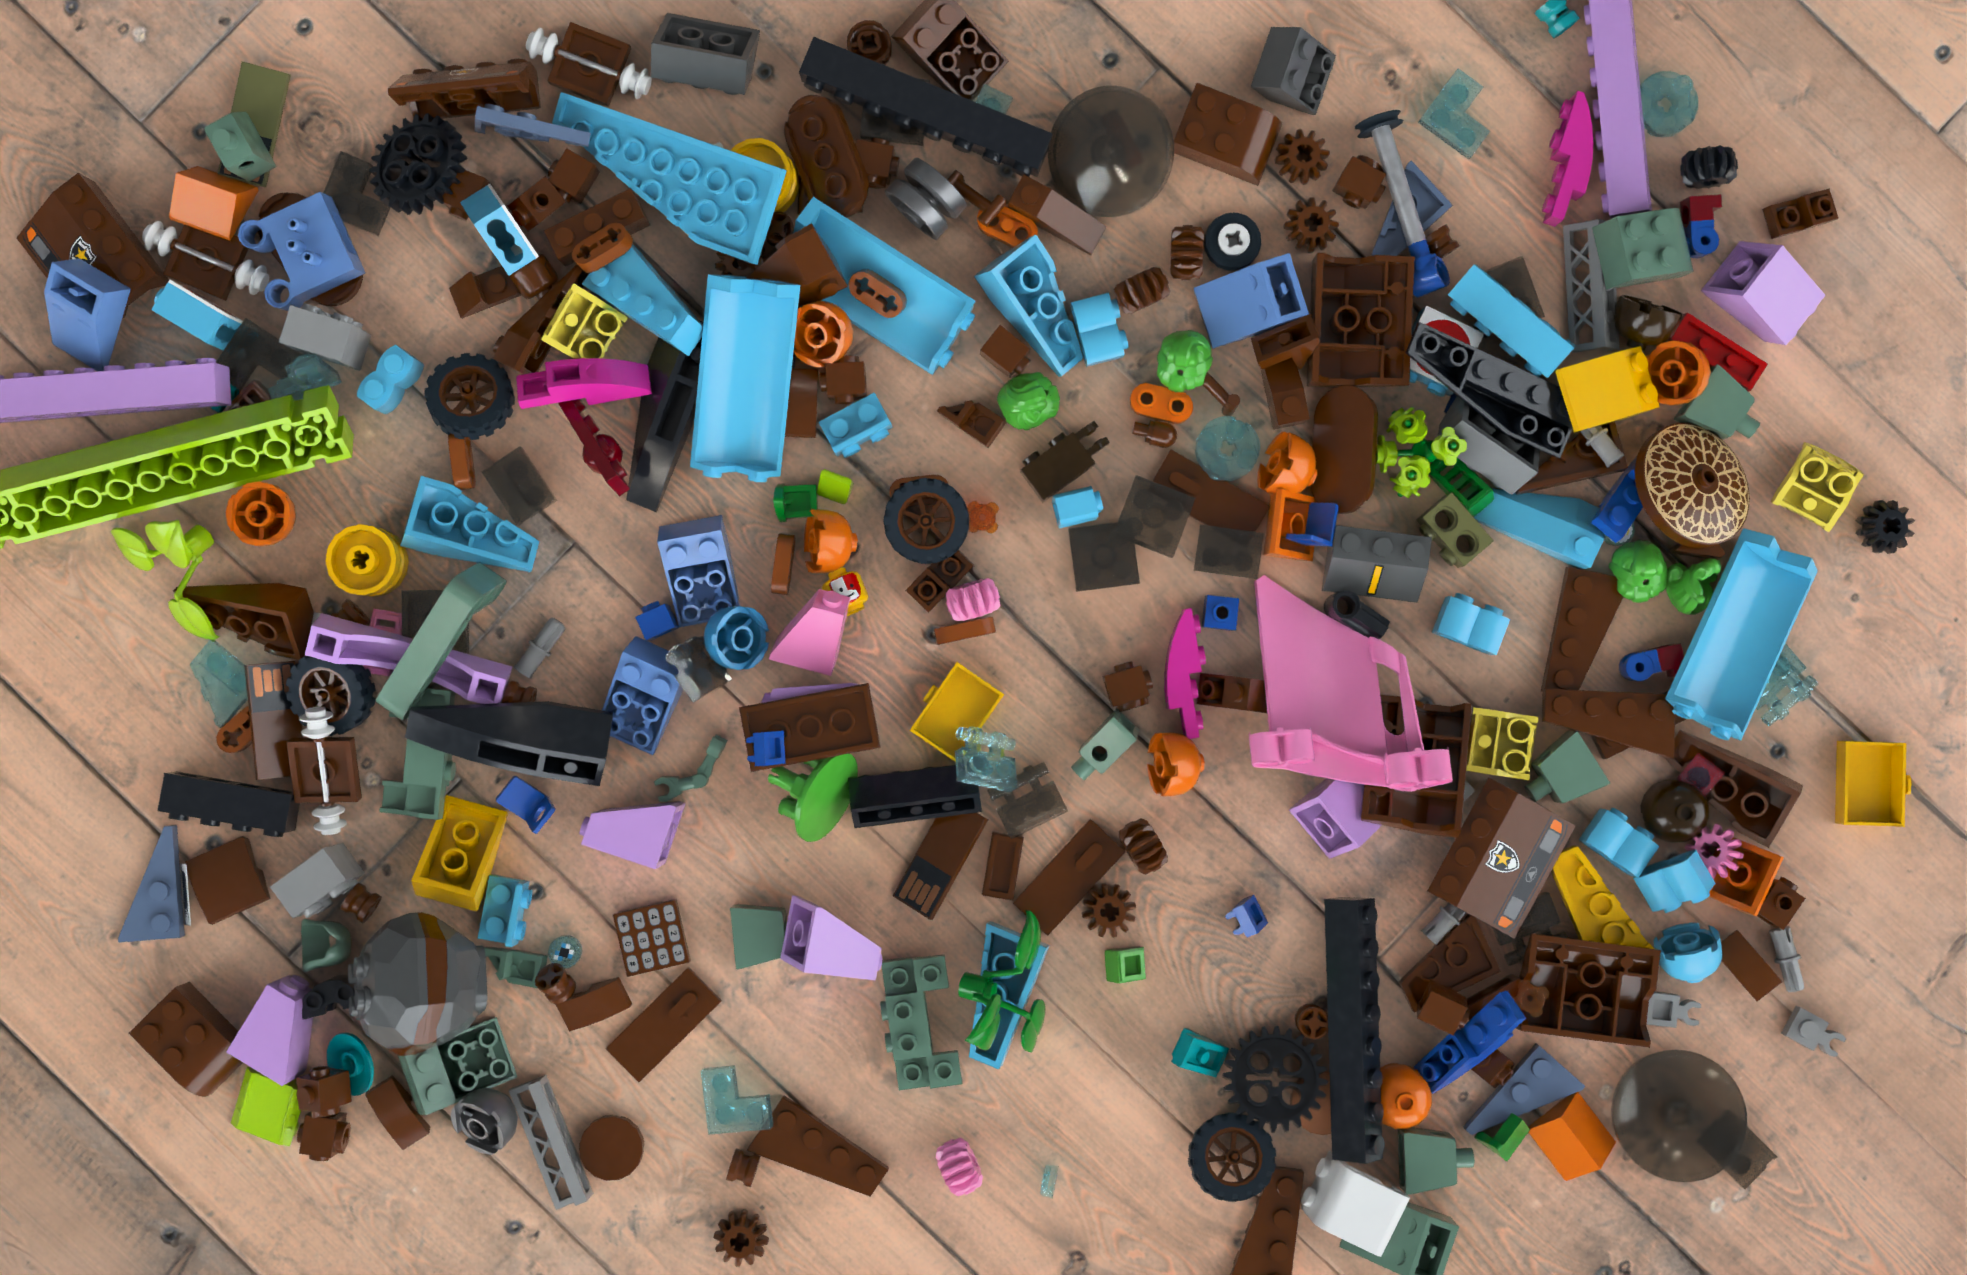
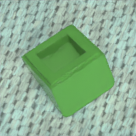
[1105,947,1146,983]

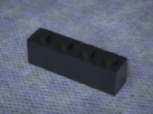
[848,762,982,828]
[158,771,300,837]

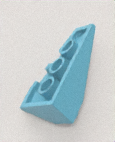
[974,234,1084,377]
[400,476,539,572]
[1474,488,1605,569]

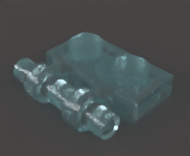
[1756,644,1818,726]
[955,726,1017,792]

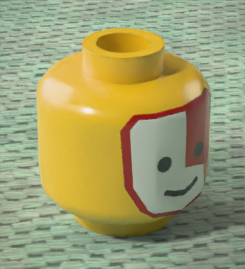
[822,567,868,616]

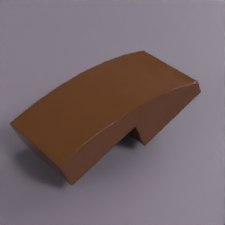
[1762,188,1839,239]
[785,368,818,438]
[905,550,975,613]
[1721,930,1782,1002]
[555,977,632,1031]
[365,1075,431,1150]

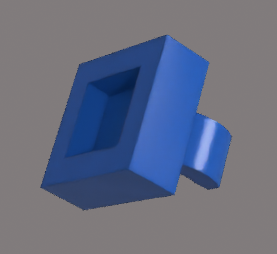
[746,730,786,766]
[1225,895,1268,938]

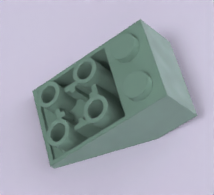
[397,1017,517,1115]
[1339,1202,1459,1275]

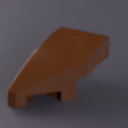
[937,400,1006,448]

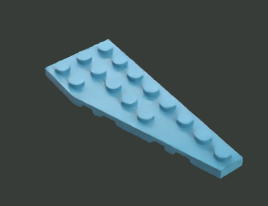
[552,92,787,265]

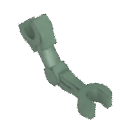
[654,735,728,802]

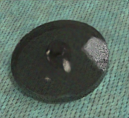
[1048,86,1174,217]
[1611,1050,1747,1182]

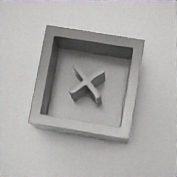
[279,303,371,371]
[270,843,365,918]

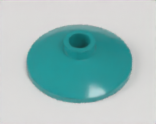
[327,1032,374,1096]

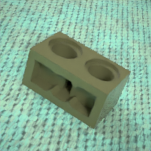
[1416,492,1493,568]

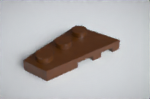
[1398,914,1501,1013]

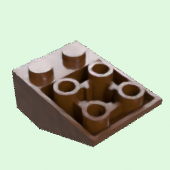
[891,0,1009,101]

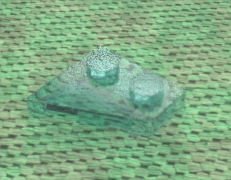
[190,640,248,728]

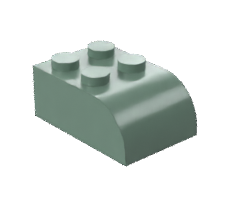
[1592,208,1694,290]

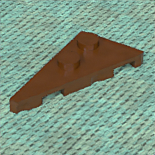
[1516,422,1628,495]

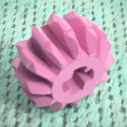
[945,578,1001,621]
[1685,824,1744,879]
[936,1137,983,1196]

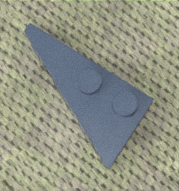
[475,104,591,147]
[1371,161,1453,256]
[118,825,185,943]
[1463,1043,1585,1135]

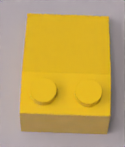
[1555,346,1660,433]
[411,795,508,912]

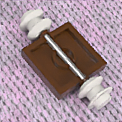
[526,22,652,107]
[142,221,269,301]
[287,707,362,835]

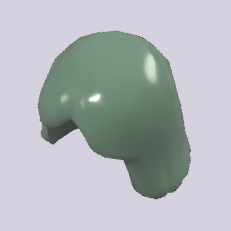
[301,919,352,972]

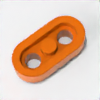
[977,206,1038,248]
[1130,383,1193,424]

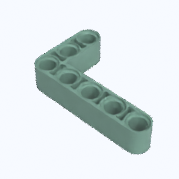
[376,562,507,720]

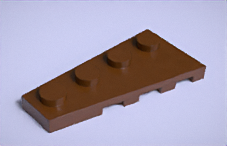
[1541,567,1623,692]
[1542,689,1675,759]
[1230,1166,1304,1275]

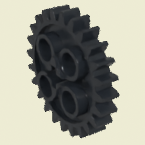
[369,113,467,215]
[1222,1026,1328,1133]

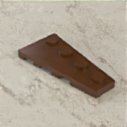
[747,1095,889,1196]

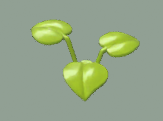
[110,520,220,640]

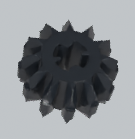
[1680,145,1738,189]
[1855,500,1915,554]

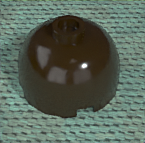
[1614,295,1683,351]
[1640,779,1710,843]

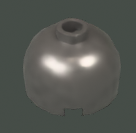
[451,1088,518,1155]

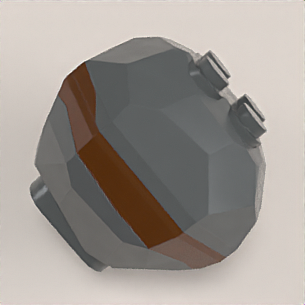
[348,912,487,1056]

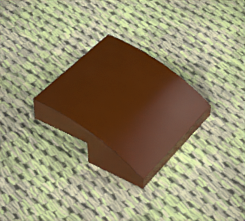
[185,836,271,925]

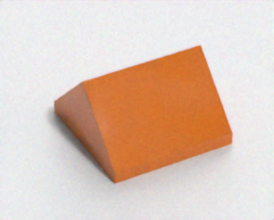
[169,166,259,241]
[1263,489,1317,561]
[1709,837,1784,917]
[1528,1092,1616,1181]

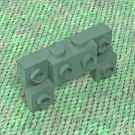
[379,688,456,820]
[880,954,962,1091]

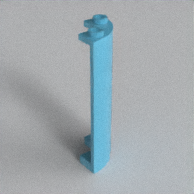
[793,197,976,375]
[690,274,800,482]
[1665,528,1818,741]

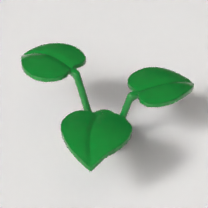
[958,910,1046,1052]

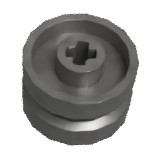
[885,157,967,240]

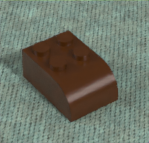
[1170,83,1282,186]
[129,982,243,1097]

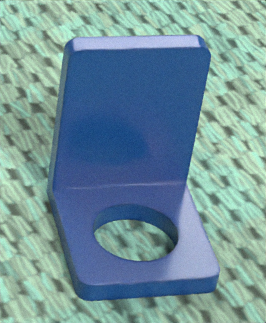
[1286,502,1339,547]
[496,776,555,834]

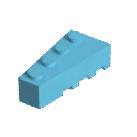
[582,238,703,356]
[1448,264,1576,378]
[969,921,1050,1070]

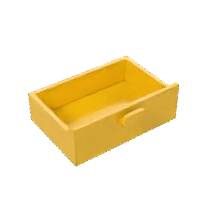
[909,662,1004,763]
[1835,741,1911,827]

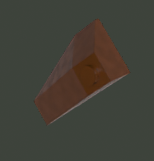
[746,223,848,306]
[493,265,589,375]
[173,583,314,660]
[1664,730,1803,848]

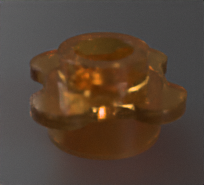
[967,501,999,534]
[1513,979,1549,1017]

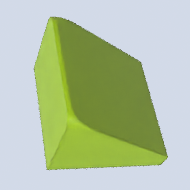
[817,469,854,504]

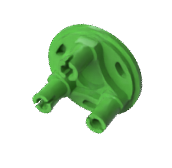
[768,754,858,842]

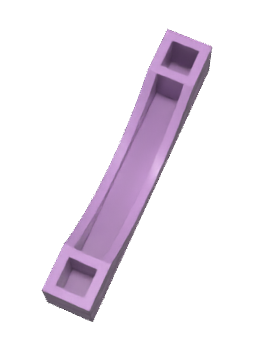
[305,613,512,704]

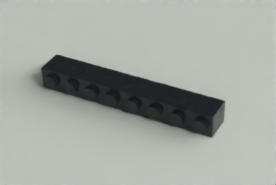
[799,36,1053,177]
[1324,897,1385,1164]

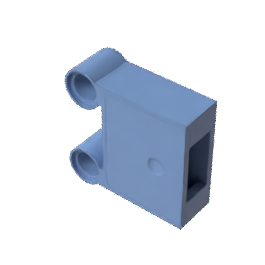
[238,192,366,311]

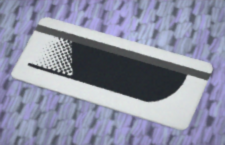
[180,864,191,926]

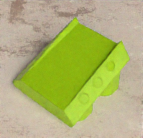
[231,1067,301,1146]

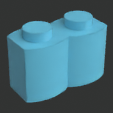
[1070,293,1129,367]
[357,345,424,414]
[1052,486,1103,529]
[1432,593,1510,655]
[1579,807,1660,878]
[1633,850,1716,913]

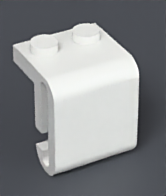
[1301,1151,1410,1257]

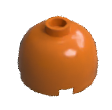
[794,301,853,367]
[1646,340,1711,405]
[1257,431,1317,495]
[226,481,296,547]
[804,509,858,573]
[1147,733,1205,796]
[1380,1063,1432,1129]

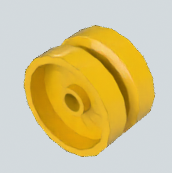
[730,138,799,212]
[325,524,409,597]

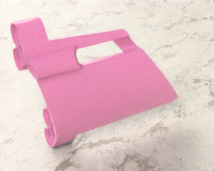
[1249,575,1453,792]

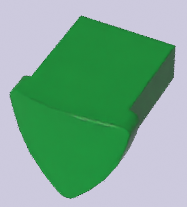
[773,483,818,522]
[1474,1113,1530,1161]

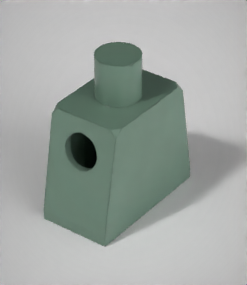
[204,112,277,182]
[1674,364,1760,440]
[1071,708,1140,780]
[1524,730,1610,803]
[730,904,787,969]
[1397,1127,1475,1195]

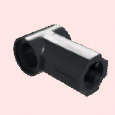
[1324,591,1390,639]

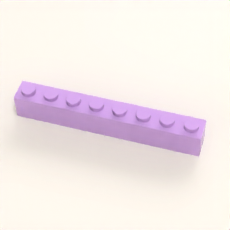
[1584,0,1652,219]
[0,358,231,423]

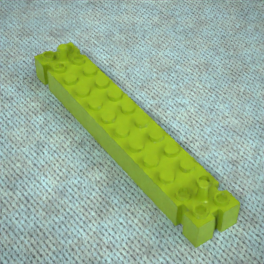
[0,385,354,549]

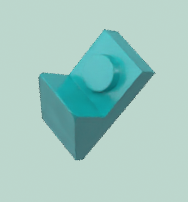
[1171,1028,1230,1077]

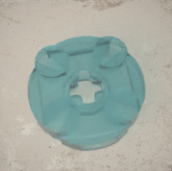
[1640,71,1698,137]
[1195,416,1261,481]

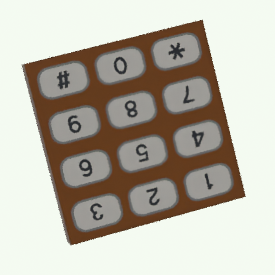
[613,899,691,977]

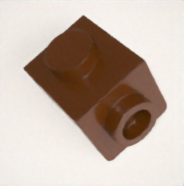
[1471,1049,1515,1088]

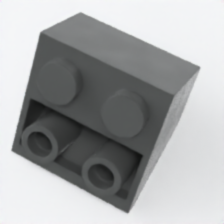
[1251,27,1336,115]

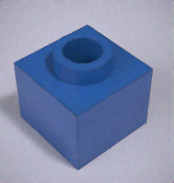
[1202,595,1239,631]
[635,601,680,641]

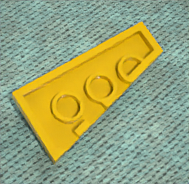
[1551,845,1654,949]

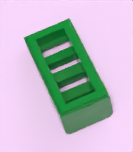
[1429,458,1494,517]

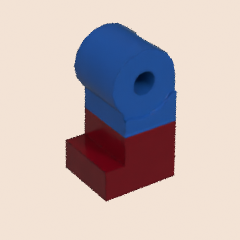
[1680,194,1722,259]
[1619,643,1684,681]

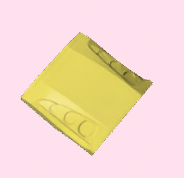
[541,283,628,359]
[1771,442,1864,532]
[1466,707,1539,780]

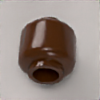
[510,254,558,300]

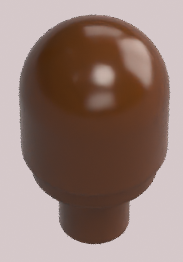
[1132,420,1177,448]

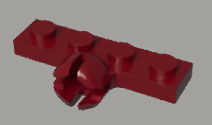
[558,399,630,497]

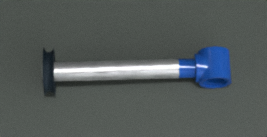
[1355,110,1450,298]

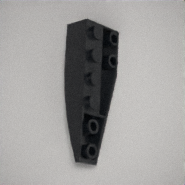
[626,320,703,513]
[1405,322,1573,458]
[405,701,613,786]

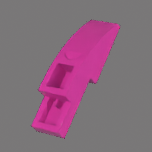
[1542,91,1593,227]
[516,358,652,409]
[1164,608,1206,739]

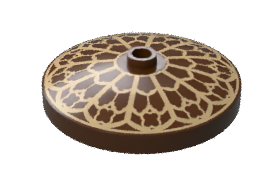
[1635,423,1750,549]

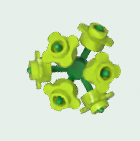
[1376,406,1467,499]

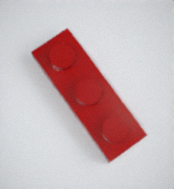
[1667,312,1768,392]

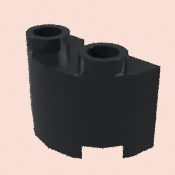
[302,975,355,1020]

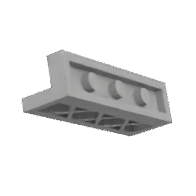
[1563,219,1620,353]
[509,1075,593,1210]

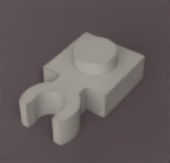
[1647,992,1701,1028]
[1781,1006,1846,1057]

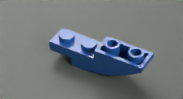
[1591,428,1662,543]
[1414,991,1526,1094]

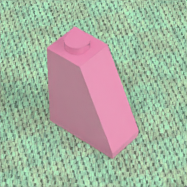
[769,589,851,676]

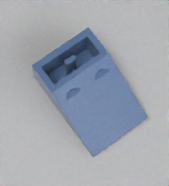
[1193,253,1309,349]
[44,259,131,372]
[657,515,740,627]
[602,636,694,755]

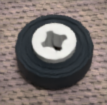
[1204,213,1261,271]

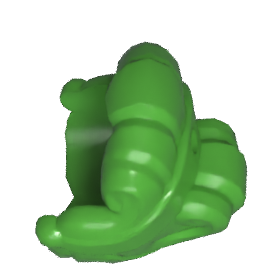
[1157,330,1213,393]
[997,372,1060,430]
[1608,539,1668,603]
[1666,558,1721,615]

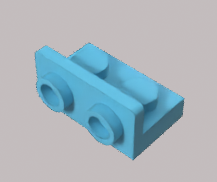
[819,392,893,458]
[478,874,532,947]

